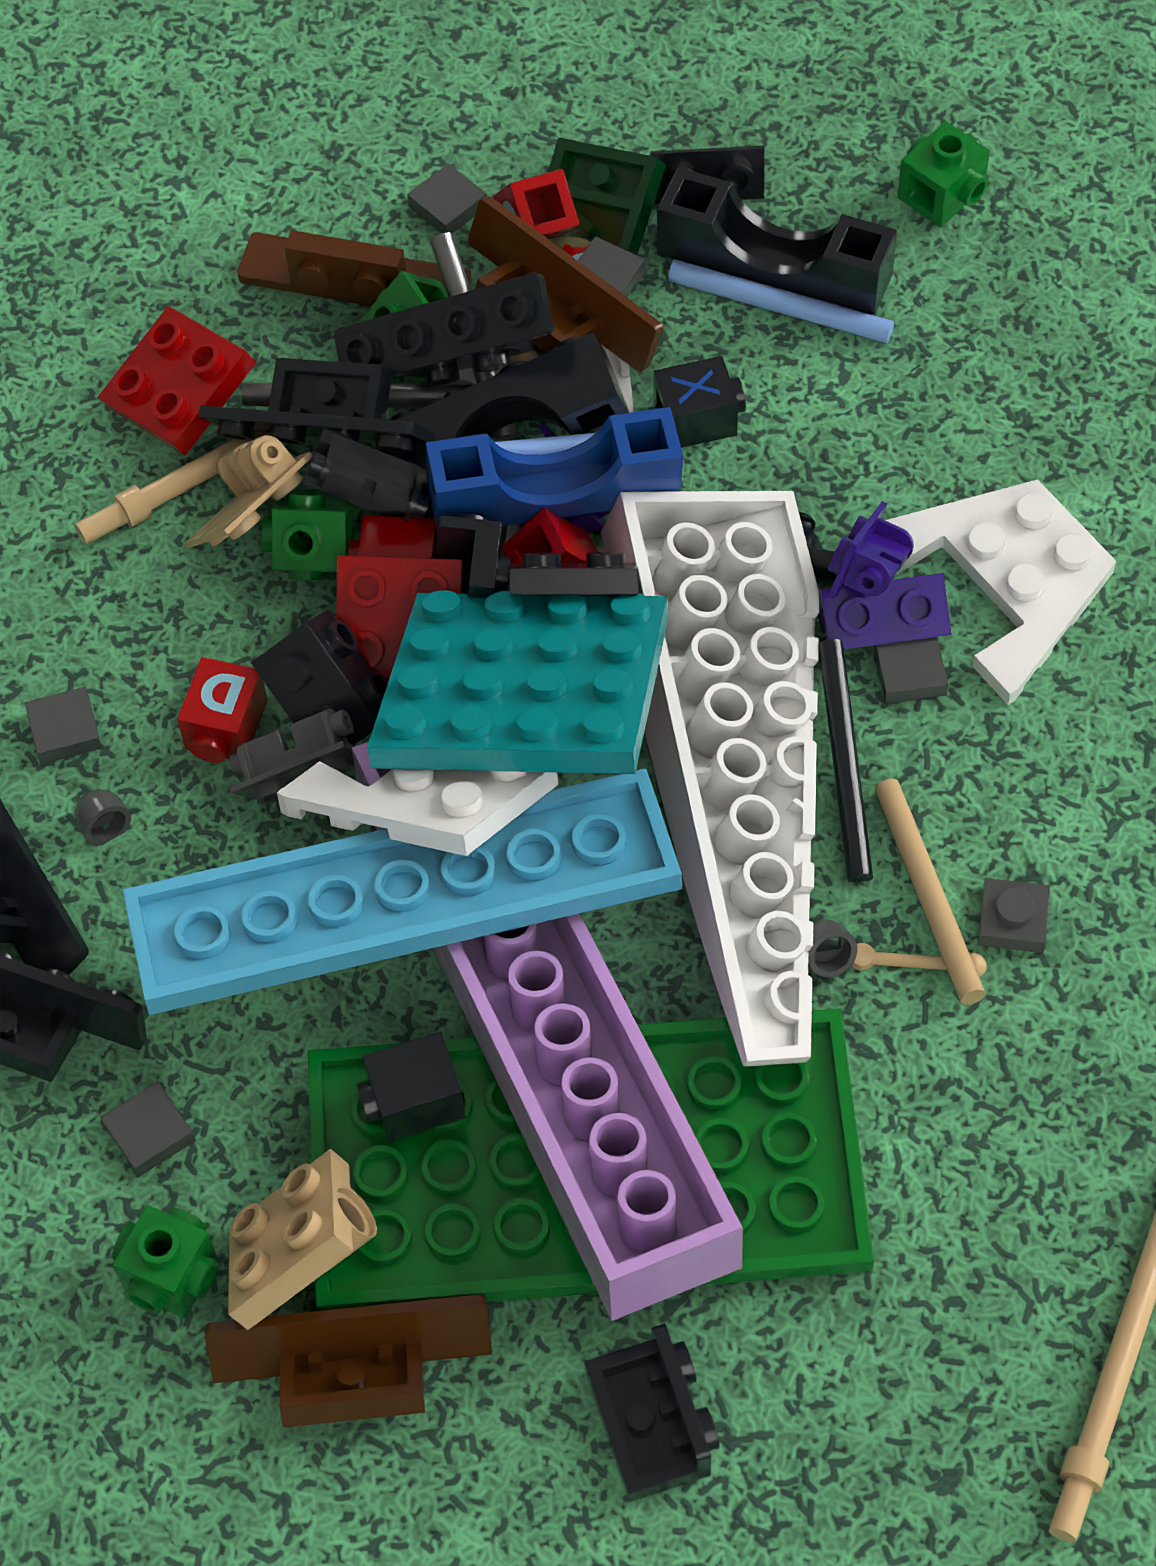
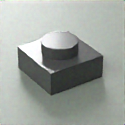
[978,878,1050,953]

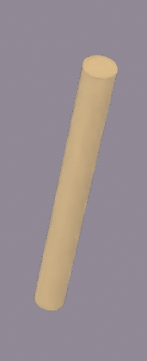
[875,779,986,1005]

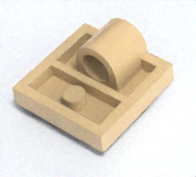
[228,1149,377,1330]

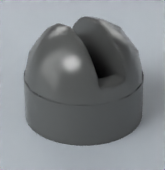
[74,789,131,846]
[808,919,858,977]

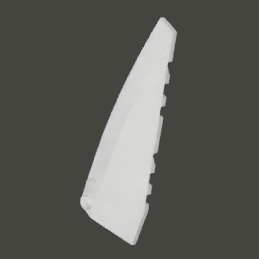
[601,491,819,1067]

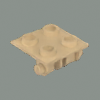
[184,435,312,548]

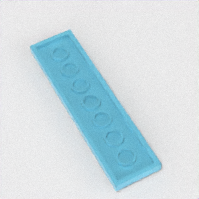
[122,768,682,1015]

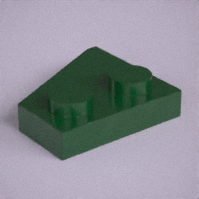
[547,137,666,255]

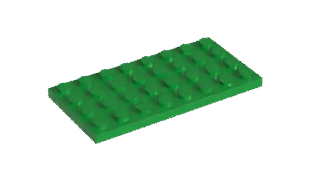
[308,1008,874,1311]

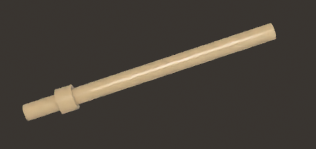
[74,380,392,545]
[1049,1211,1156,1542]

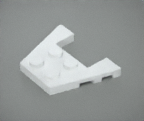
[885,479,1116,705]
[277,761,558,856]

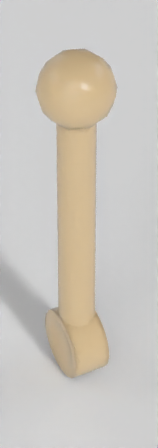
[852,943,987,978]

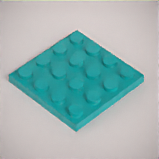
[367,590,669,774]

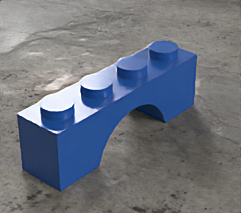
[426,407,683,531]

